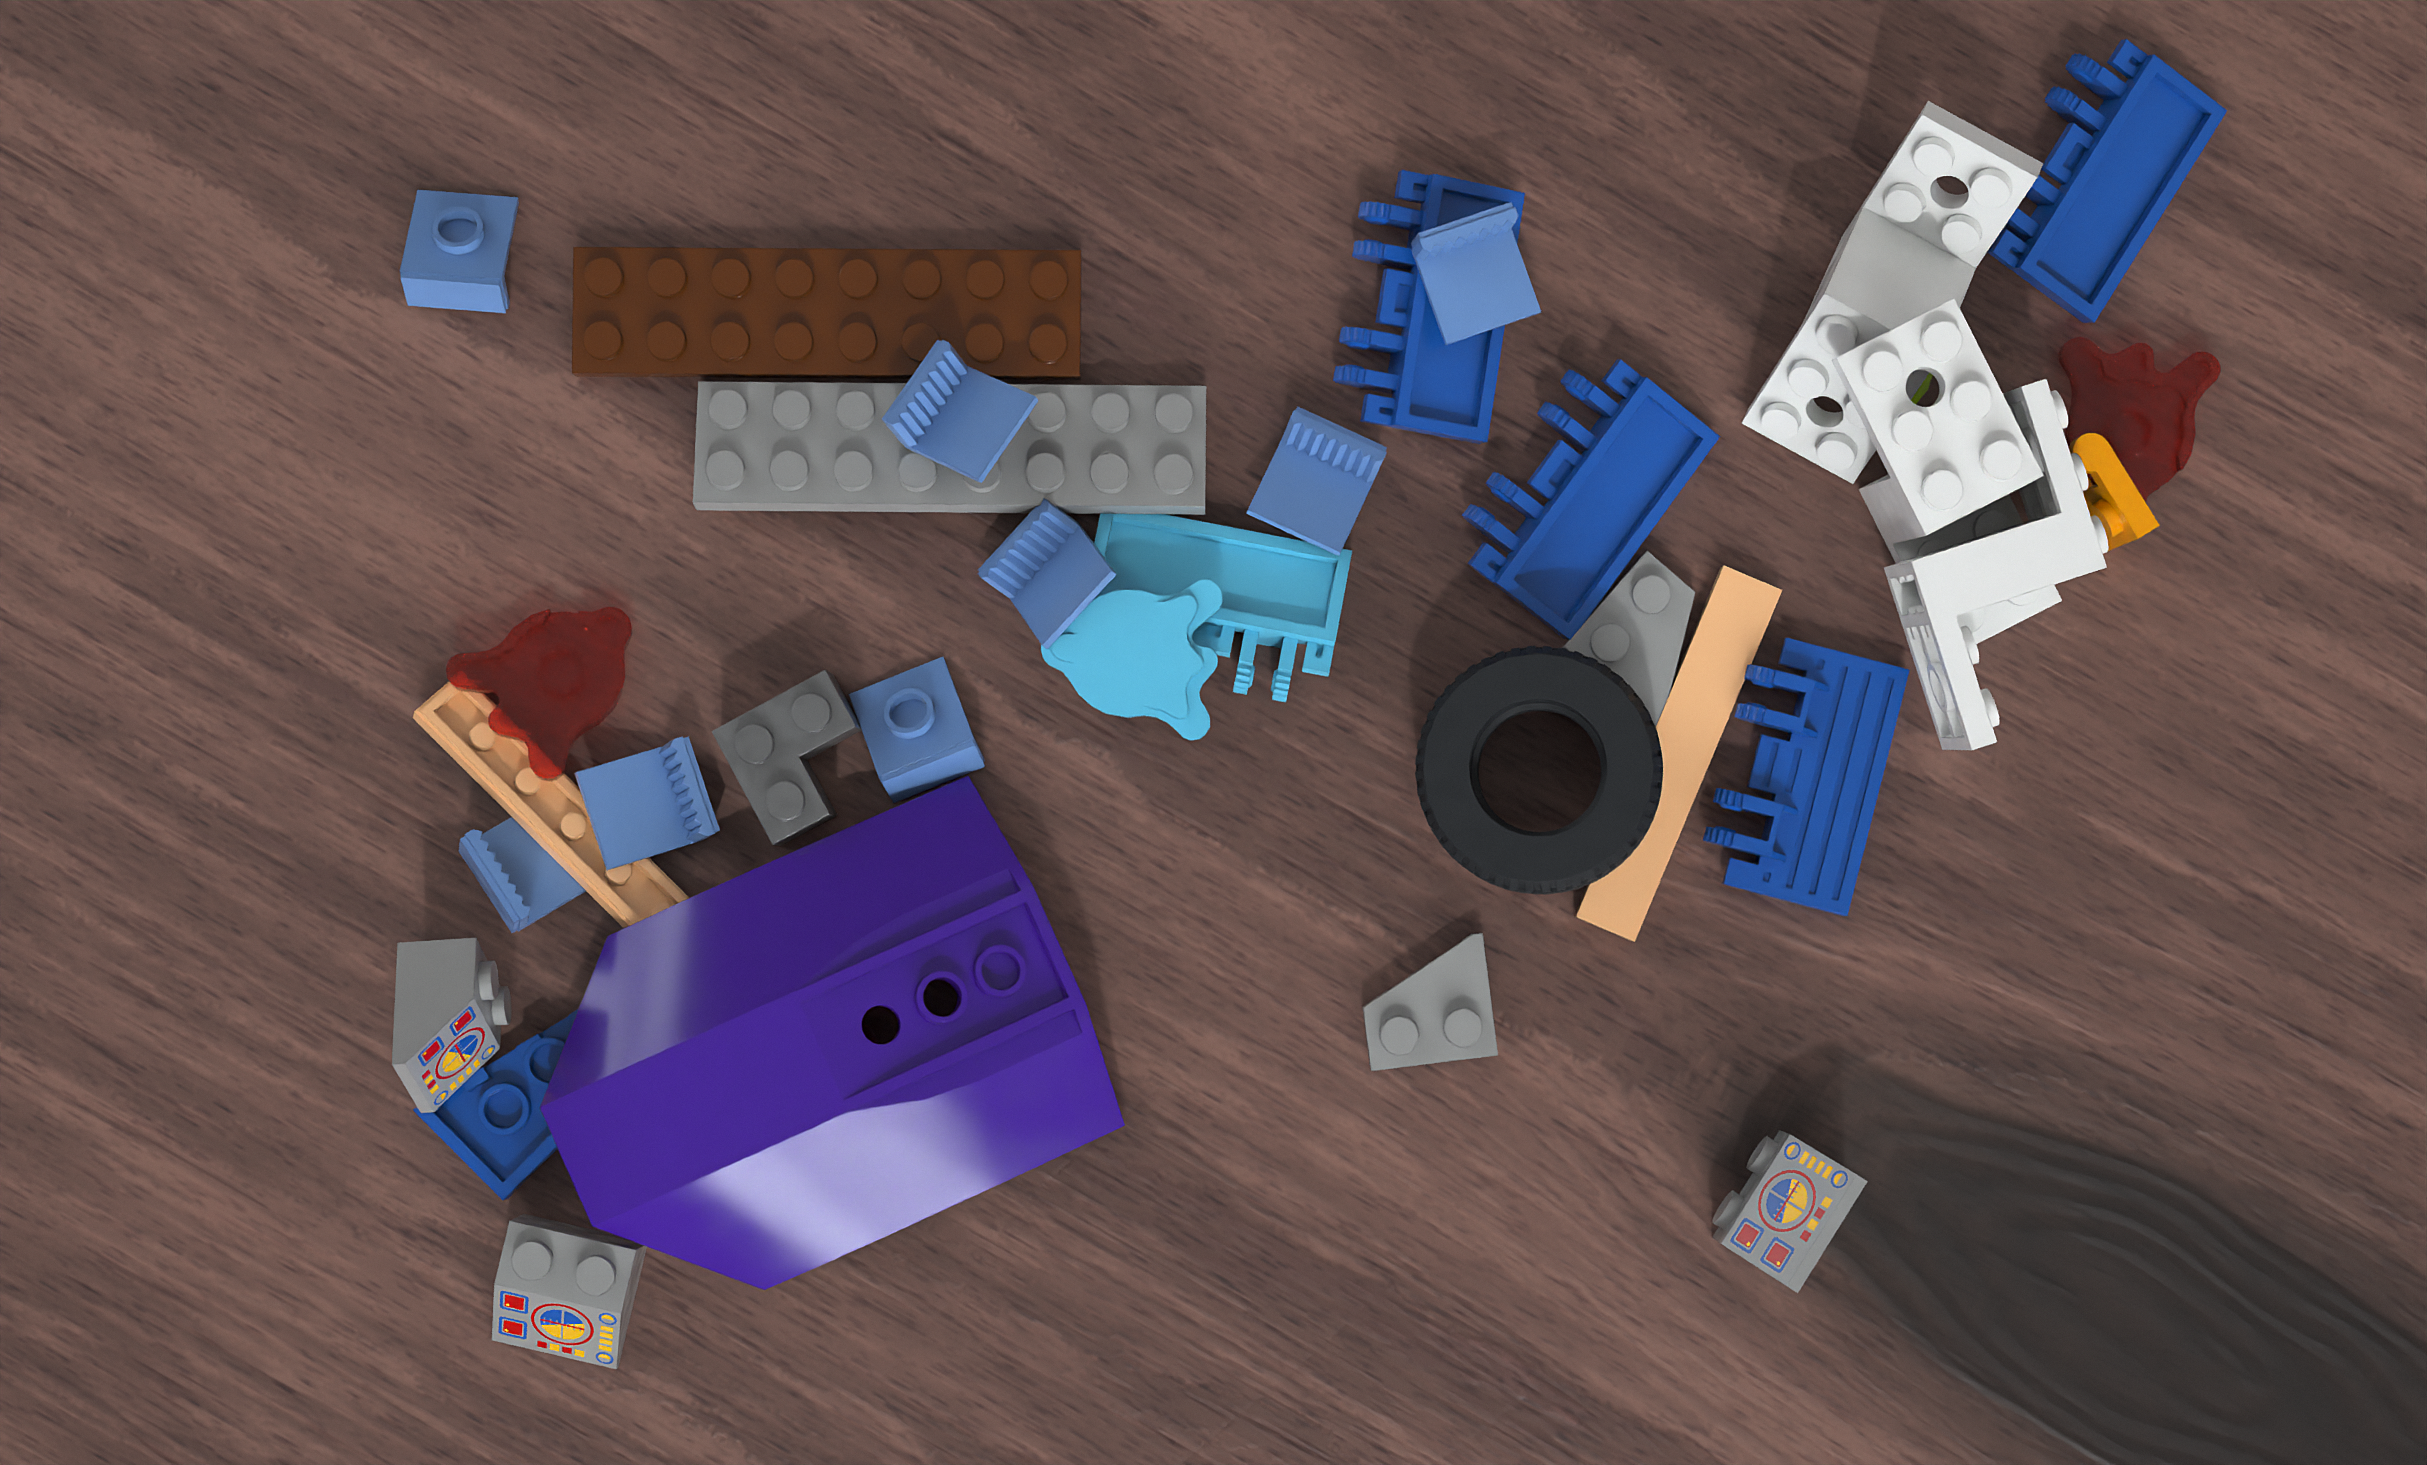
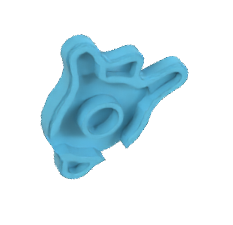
[1041,579,1223,741]

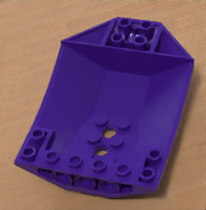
[539,776,1125,1290]

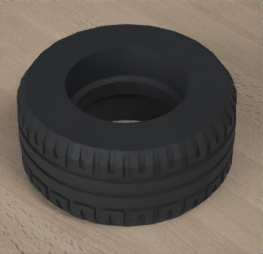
[1415,646,1663,895]

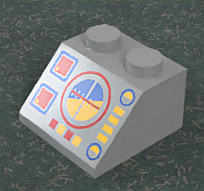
[392,938,512,1113]
[1712,1130,1868,1293]
[492,1214,647,1369]

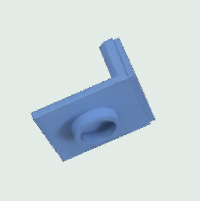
[400,190,519,313]
[1411,202,1541,345]
[882,340,1039,483]
[1246,406,1387,556]
[978,498,1117,649]
[849,657,985,803]
[574,736,720,870]
[459,817,586,933]

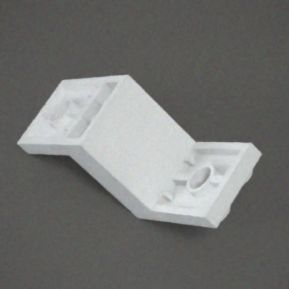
[1742,101,2043,484]
[1831,298,2062,644]
[1884,379,2109,750]

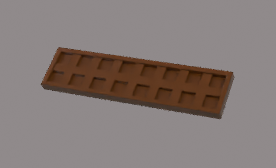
[572,247,1082,380]

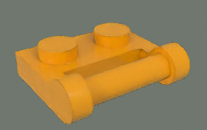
[2069,433,2160,551]

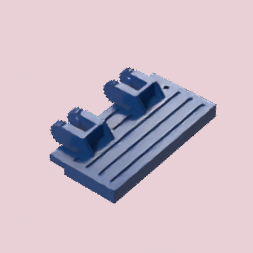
[1987,39,2227,323]
[1333,170,1525,444]
[1462,359,1720,640]
[1703,638,1910,916]

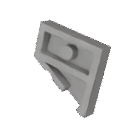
[1562,551,1695,726]
[1362,933,1498,1071]

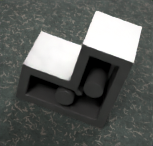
[711,670,862,846]

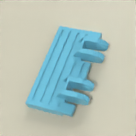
[1094,513,1352,702]

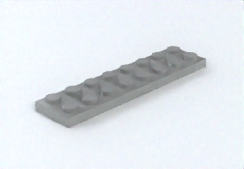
[693,381,1206,515]

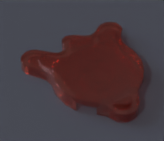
[2058,337,2221,502]
[446,607,633,781]

